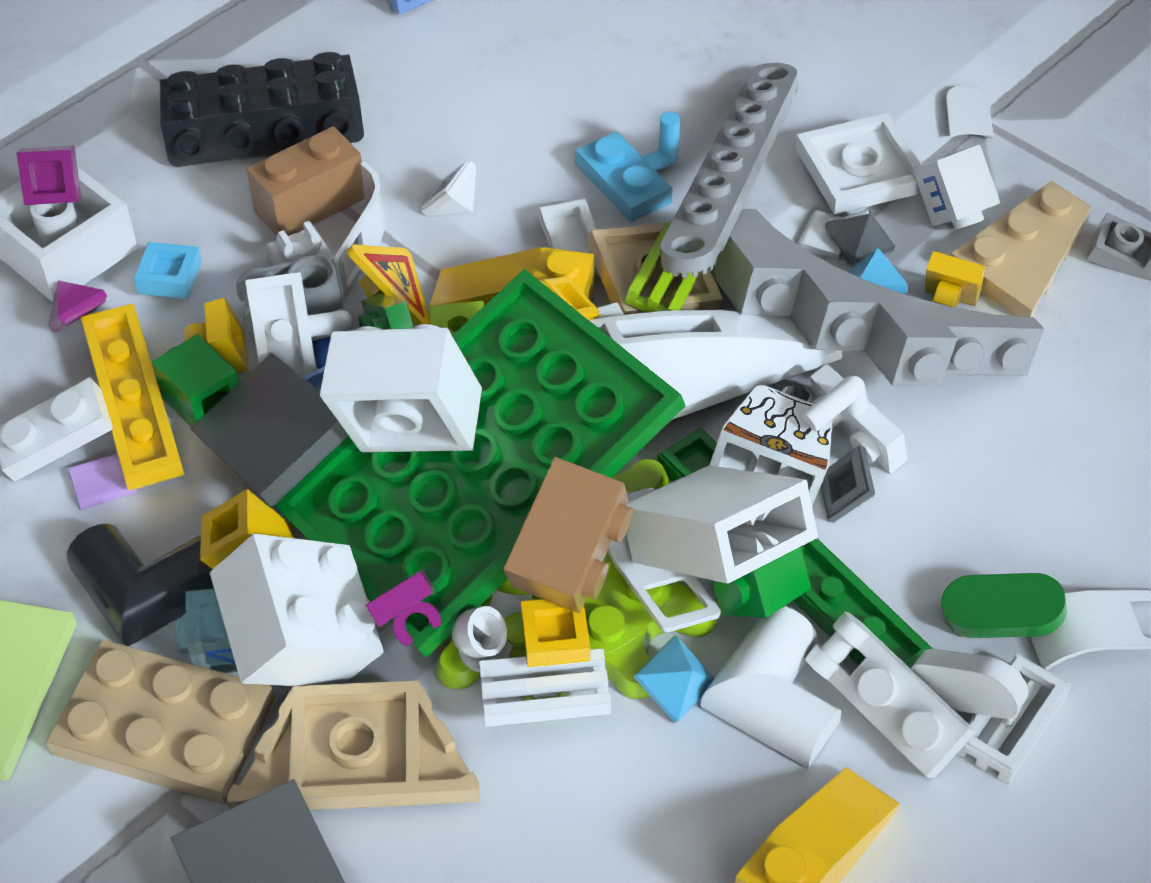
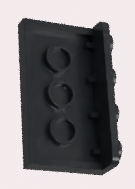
[160,52,364,167]

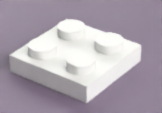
[795,113,921,215]

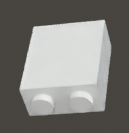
[626,465,818,584]

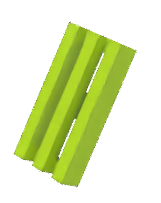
[624,222,700,313]

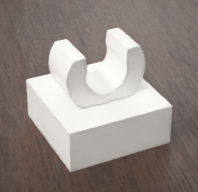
[267,221,334,265]

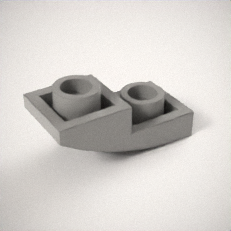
[1086,213,1151,280]

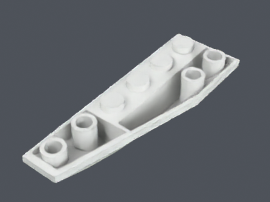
[589,310,842,420]

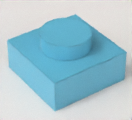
[133,242,202,299]

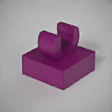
[16,145,82,205]
[365,569,442,646]

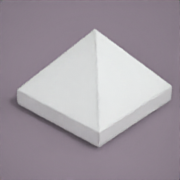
[421,161,476,216]

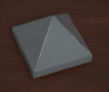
[825,209,895,264]
[821,445,875,523]

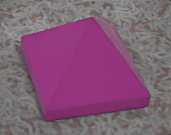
[48,280,108,332]

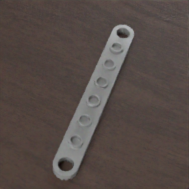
[660,63,798,278]

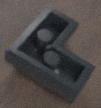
[67,523,217,646]

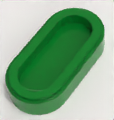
[941,573,1067,638]

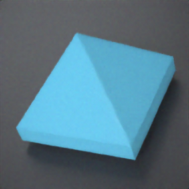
[847,248,908,294]
[633,635,715,723]

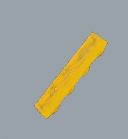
[81,303,184,491]

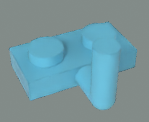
[575,111,680,223]

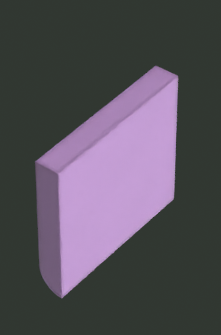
[68,453,137,510]

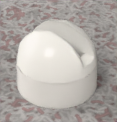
[452,606,507,658]

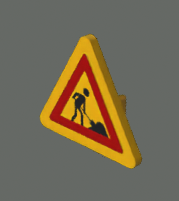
[347,244,431,326]

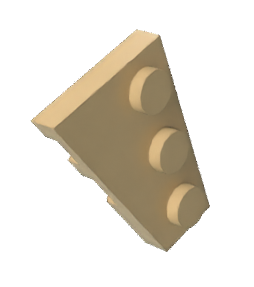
[951,181,1091,317]

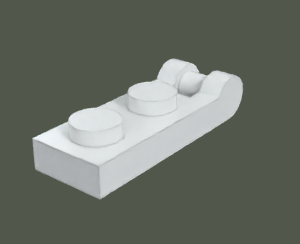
[805,611,976,778]

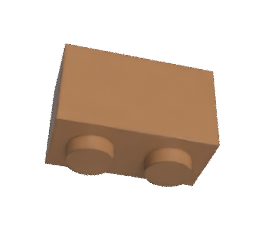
[246,126,365,237]
[503,457,633,613]

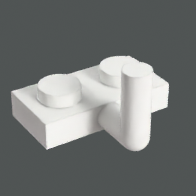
[245,272,353,377]
[802,363,907,474]

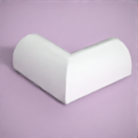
[700,606,841,768]

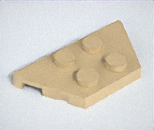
[227,680,480,810]

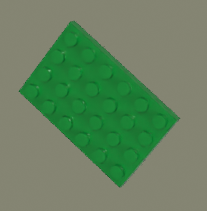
[274,269,686,658]

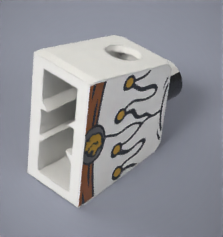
[710,385,833,506]

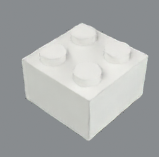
[0,167,138,302]
[320,324,482,452]
[210,534,384,686]

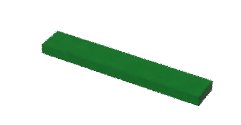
[657,427,933,669]

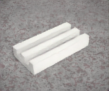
[479,648,611,727]
[957,653,1072,785]

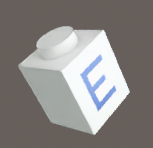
[913,145,1000,230]

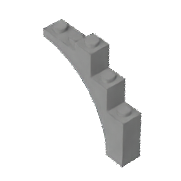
[710,209,1044,386]

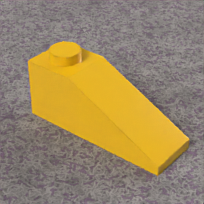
[429,247,594,314]
[735,767,900,883]

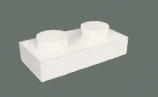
[0,377,113,482]

